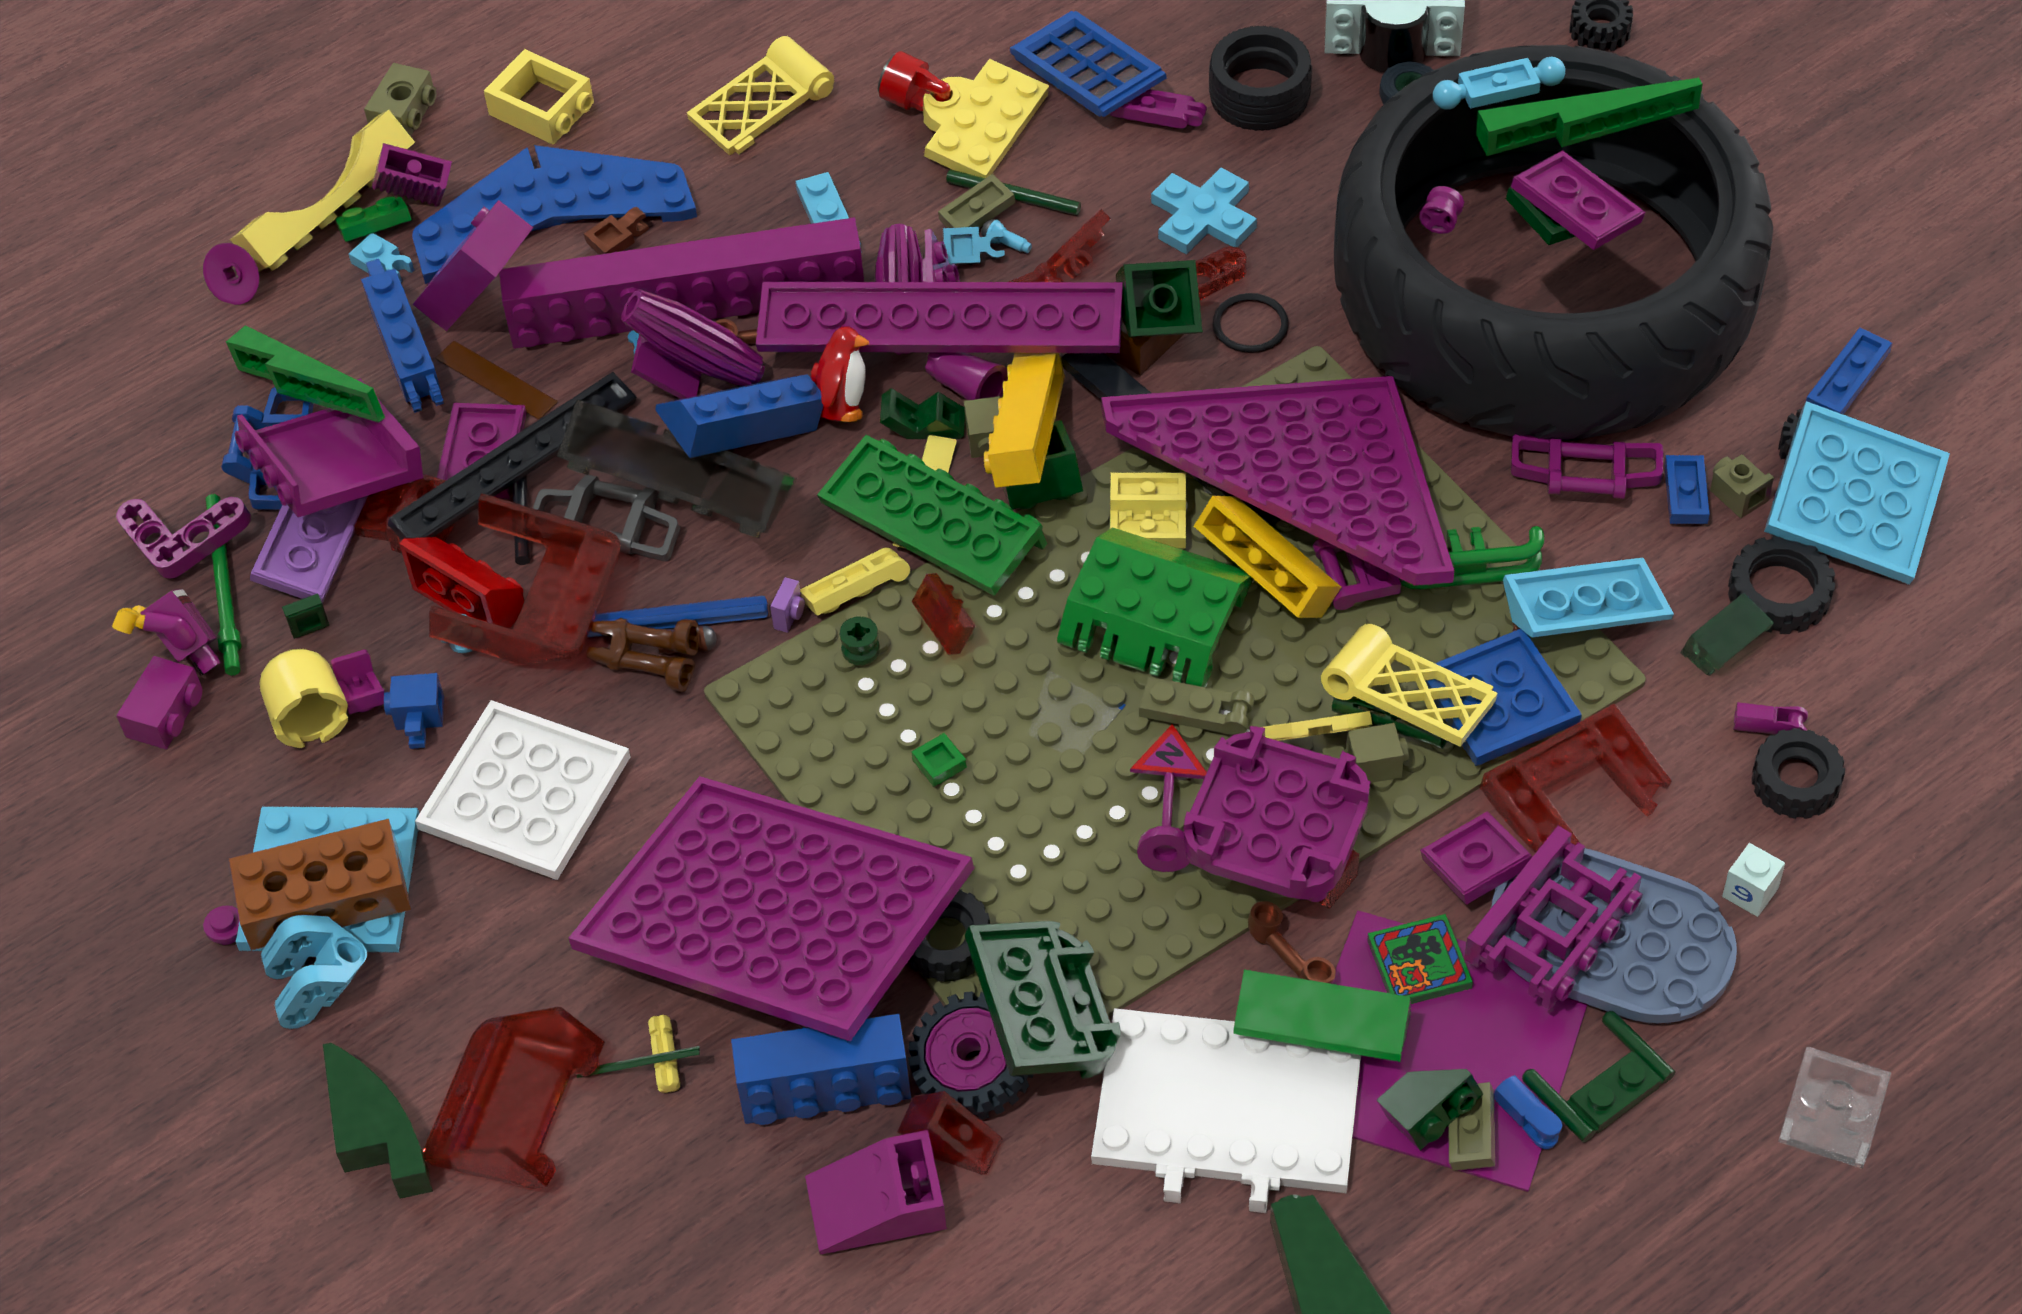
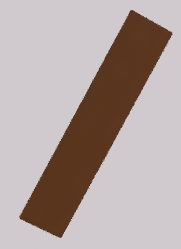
[435,341,558,420]

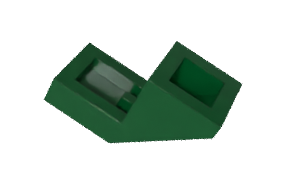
[880,388,965,439]

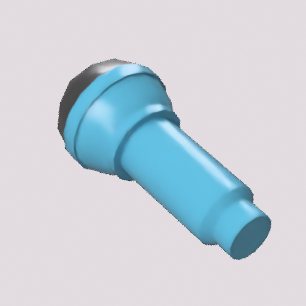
[981,219,1032,253]

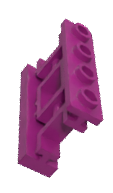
[1464,825,1643,1010]

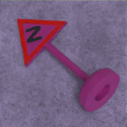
[1130,724,1207,872]

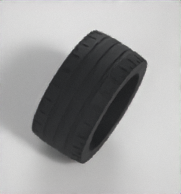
[1209,26,1312,131]

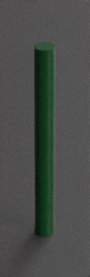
[946,169,1081,216]

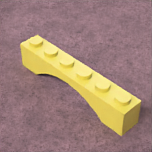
[230,110,415,271]

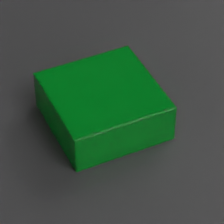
[911,733,967,787]

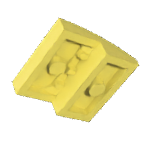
[1110,473,1186,548]

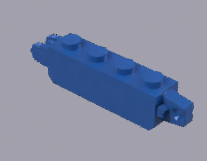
[361,258,444,413]

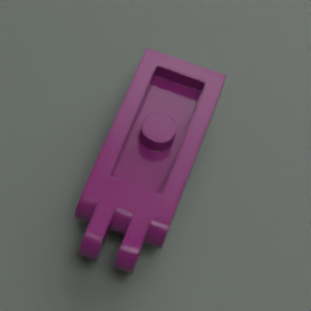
[1110,89,1207,128]

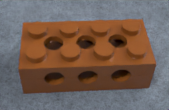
[229,819,411,951]

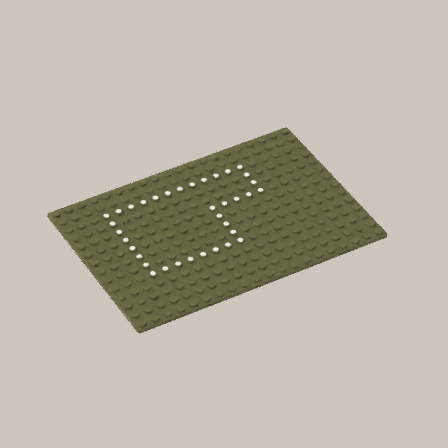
[704,346,1646,1018]

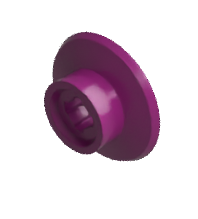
[203,243,259,305]

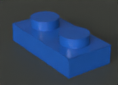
[1664,455,1710,524]

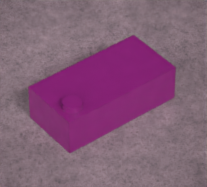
[412,200,533,331]

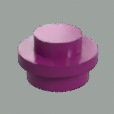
[203,905,240,945]

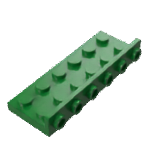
[817,435,1048,596]

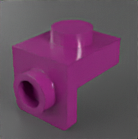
[331,650,384,714]

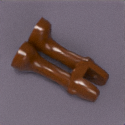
[586,618,699,692]

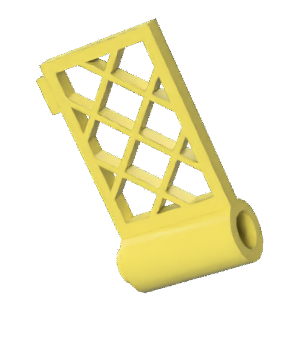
[687,36,834,155]
[1321,624,1498,747]

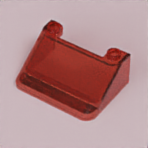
[423,1007,605,1189]

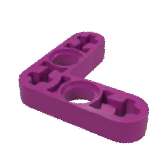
[116,497,251,578]

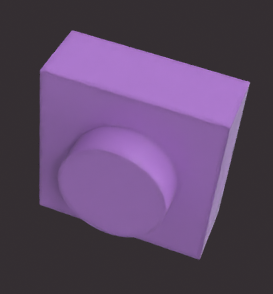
[770,577,805,633]

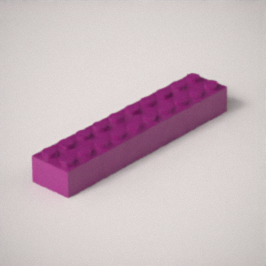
[499,217,864,349]

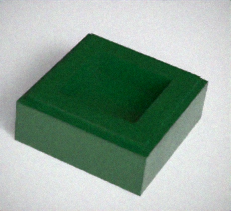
[282,593,329,639]

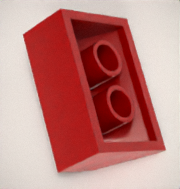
[399,537,527,641]

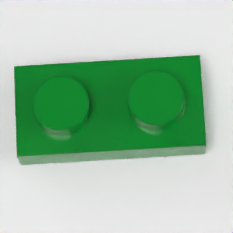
[335,196,412,242]

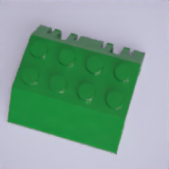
[1057,527,1253,687]

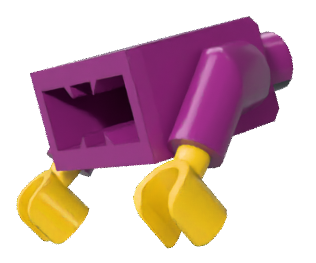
[112,589,221,675]

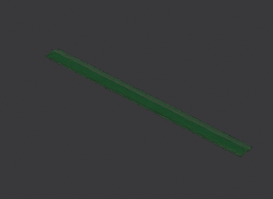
[577,1046,700,1078]

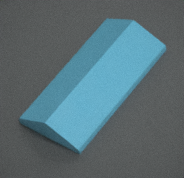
[1503,558,1674,638]

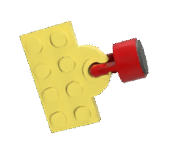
[878,51,1049,178]

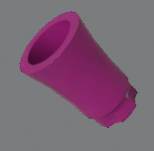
[925,352,1008,400]

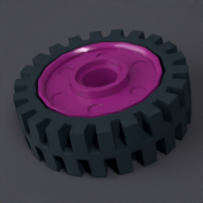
[908,991,1034,1120]

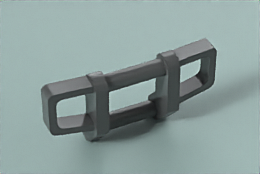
[528,474,680,561]

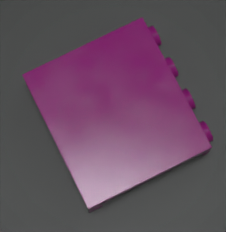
[235,378,423,517]

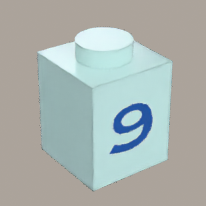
[1722,843,1785,917]

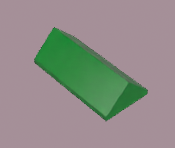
[1233,969,1411,1062]

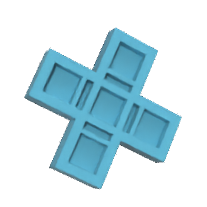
[1151,168,1257,255]

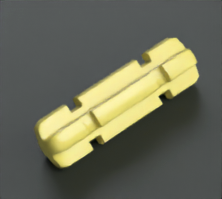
[648,1014,680,1093]

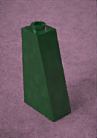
[1270,1195,1391,1314]

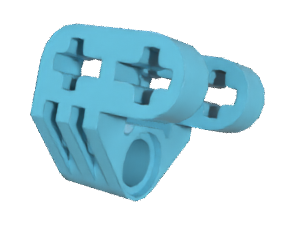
[261,915,367,1029]

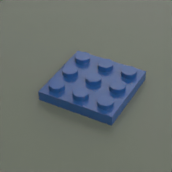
[1425,629,1582,766]

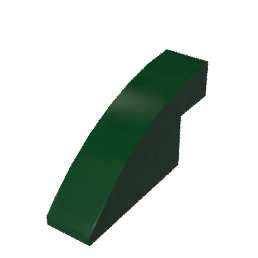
[323,1043,433,1199]

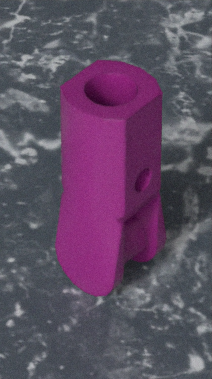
[1733,702,1808,735]

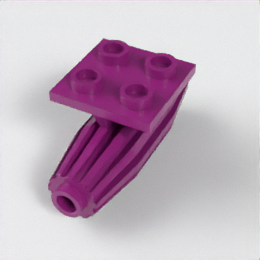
[875,224,960,355]
[621,289,765,399]

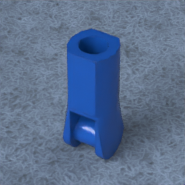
[1494,1075,1562,1149]

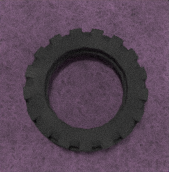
[1728,536,1835,634]

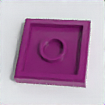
[1420,811,1532,905]

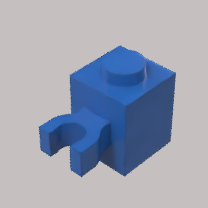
[384,673,444,749]

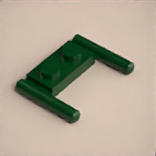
[1522,1011,1676,1143]

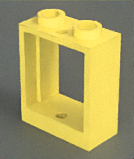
[484,49,594,145]

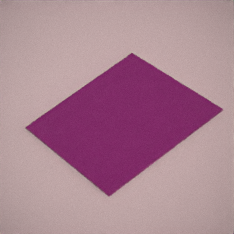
[1332,910,1588,1192]

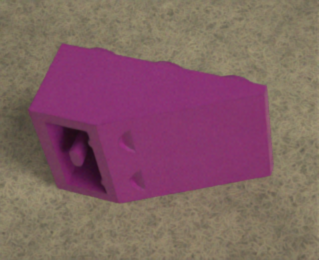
[805,1130,947,1255]

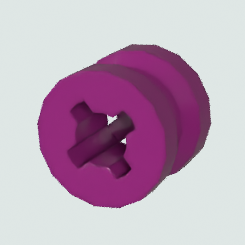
[1419,186,1464,234]

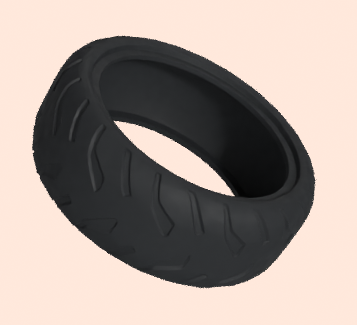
[1334,45,1773,441]

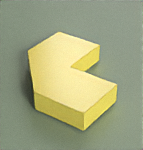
[1263,711,1372,741]

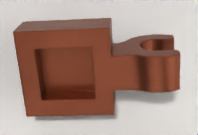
[584,207,649,255]

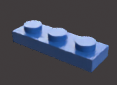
[1806,327,1892,415]

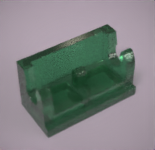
[1680,593,1774,676]

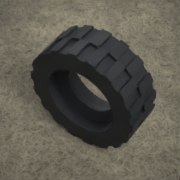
[1751,728,1845,819]
[908,889,990,982]

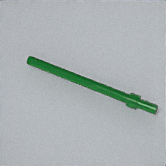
[205,494,242,676]

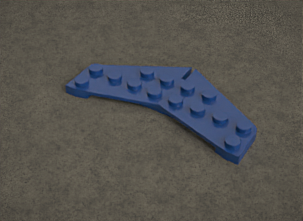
[412,145,697,284]

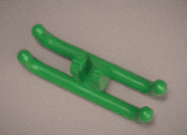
[1399,526,1545,590]

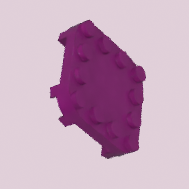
[1184,726,1370,902]

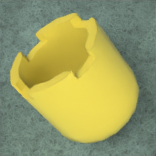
[259,649,348,748]

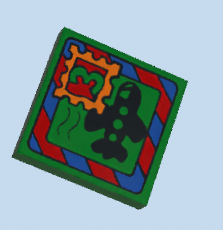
[1367,914,1473,1004]

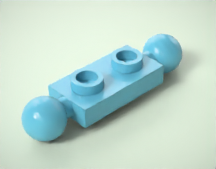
[1433,57,1565,110]

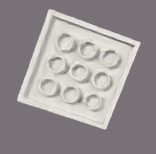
[415,700,630,880]

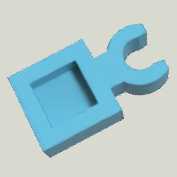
[943,227,1005,264]
[348,233,414,282]

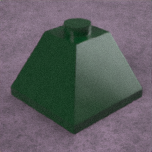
[1115,260,1203,338]

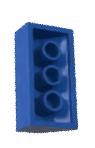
[655,374,823,458]

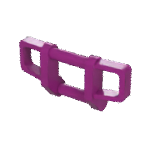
[1511,434,1663,499]

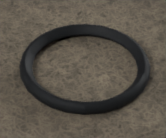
[1212,293,1289,353]

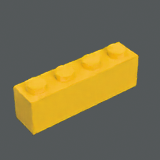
[1193,495,1341,618]

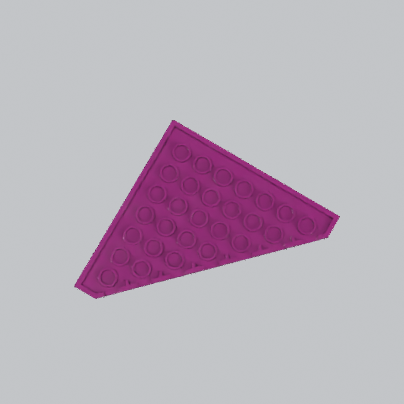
[1101,376,1454,586]

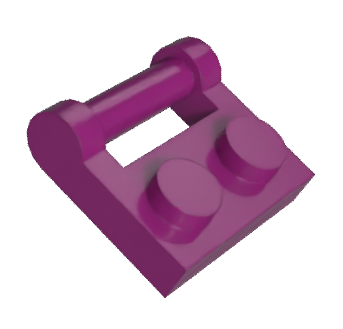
[1313,538,1401,610]

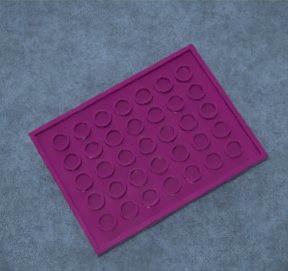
[568,776,974,1041]

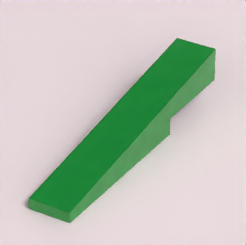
[1476,78,1703,156]
[226,325,385,422]

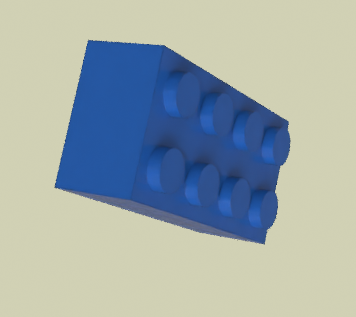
[731,1014,911,1125]

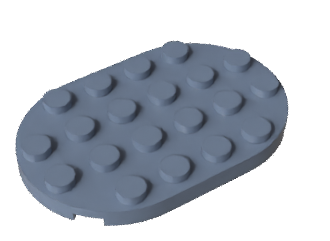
[1491,848,1737,1023]

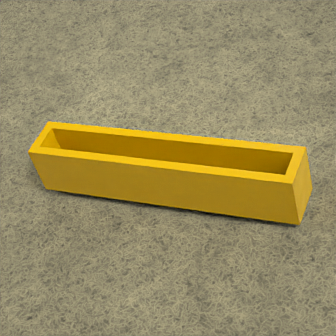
[984,353,1065,488]

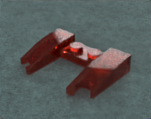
[1479,703,1672,853]

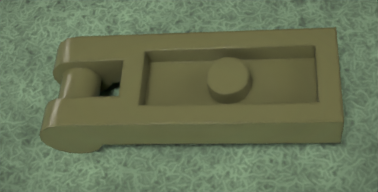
[1139,676,1255,735]

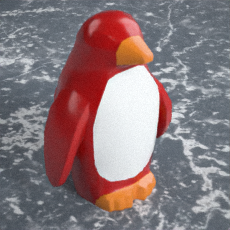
[811,326,869,422]

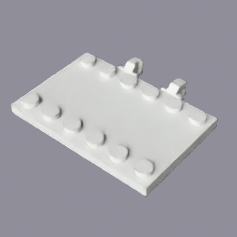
[1091,1008,1361,1213]

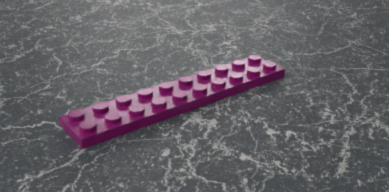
[756,282,1123,353]

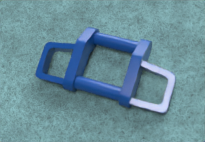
[221,387,314,509]

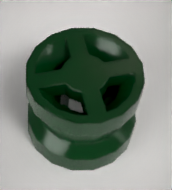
[839,616,880,665]

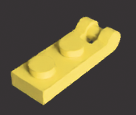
[800,548,910,616]

